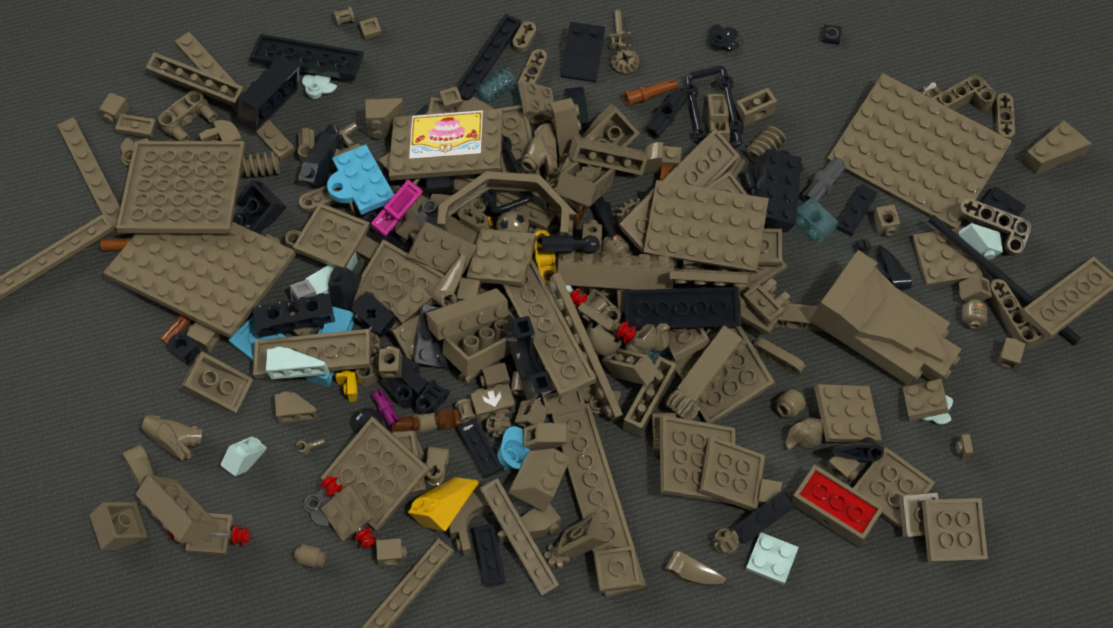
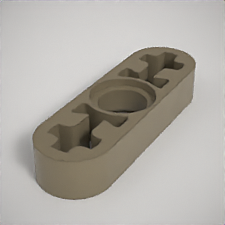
[518,49,547,91]
[995,93,1015,140]
[752,337,805,375]

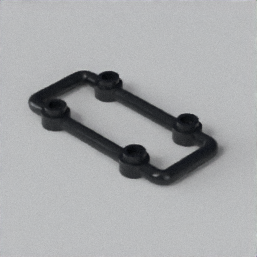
[683,66,744,149]
[474,133,533,214]

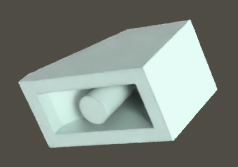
[959,223,1003,260]

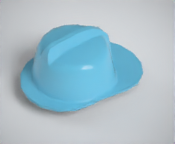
[497,426,530,471]

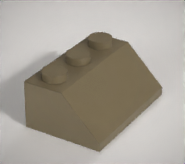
[508,448,571,512]

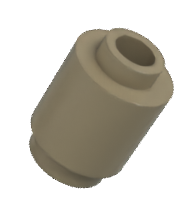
[294,544,326,569]

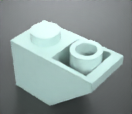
[220,437,267,476]

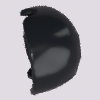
[351,408,382,434]

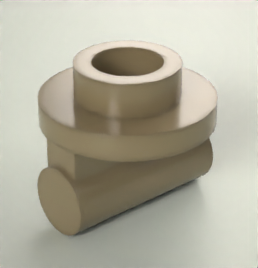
[922,82,942,98]

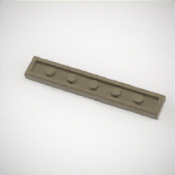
[480,478,559,596]
[362,538,454,628]

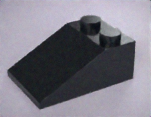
[561,22,605,83]
[233,180,286,234]

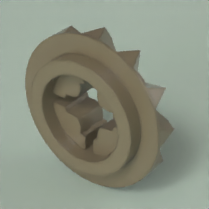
[611,48,639,73]

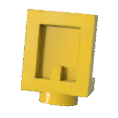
[335,371,357,402]

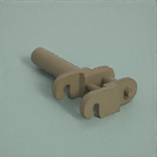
[608,10,632,51]

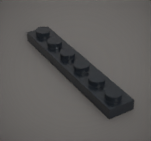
[456,14,521,101]

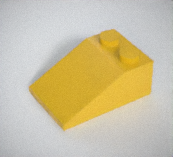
[408,477,479,531]

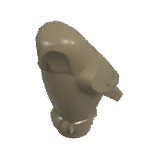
[521,123,557,175]
[142,415,202,461]

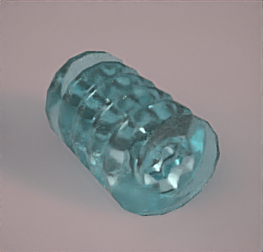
[476,67,516,102]

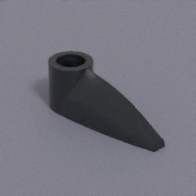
[878,245,912,290]
[831,437,884,462]

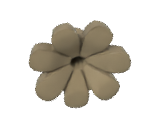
[543,542,570,569]

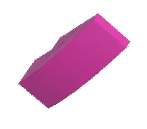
[370,180,423,238]

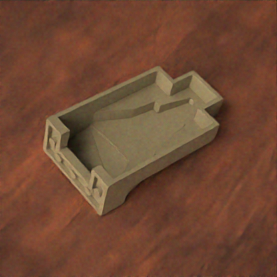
[810,250,961,385]

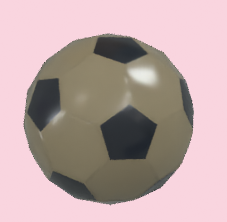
[496,209,530,233]

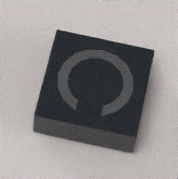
[822,24,842,45]

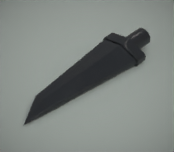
[593,196,616,240]

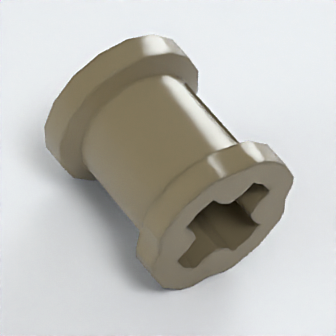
[334,7,355,26]
[455,399,477,424]

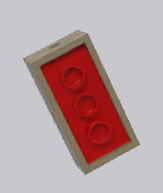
[791,464,884,548]

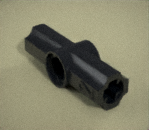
[645,89,687,139]

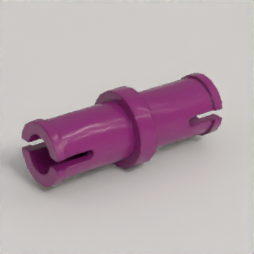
[372,389,399,428]

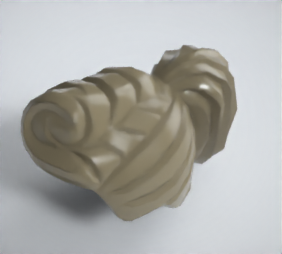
[625,323,670,354]
[786,418,825,450]

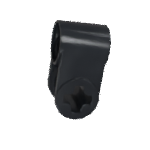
[416,380,450,414]

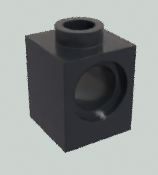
[167,331,200,366]

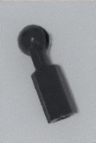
[542,235,600,254]

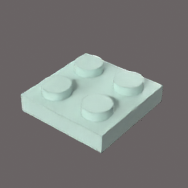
[746,532,799,586]

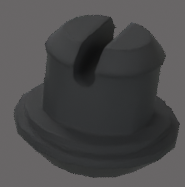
[854,239,871,255]

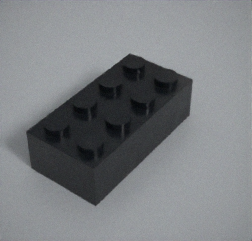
[237,56,300,133]
[755,149,802,233]

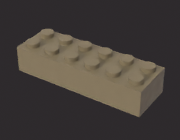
[557,250,674,290]

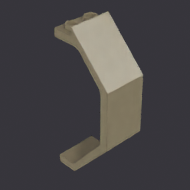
[437,171,577,236]

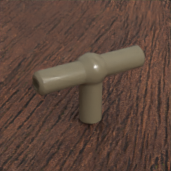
[339,122,358,147]

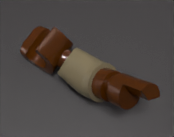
[391,409,460,433]

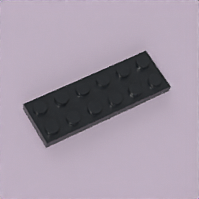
[250,34,364,81]
[624,286,741,329]

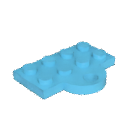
[327,145,394,215]

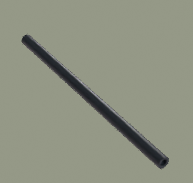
[928,215,1081,345]

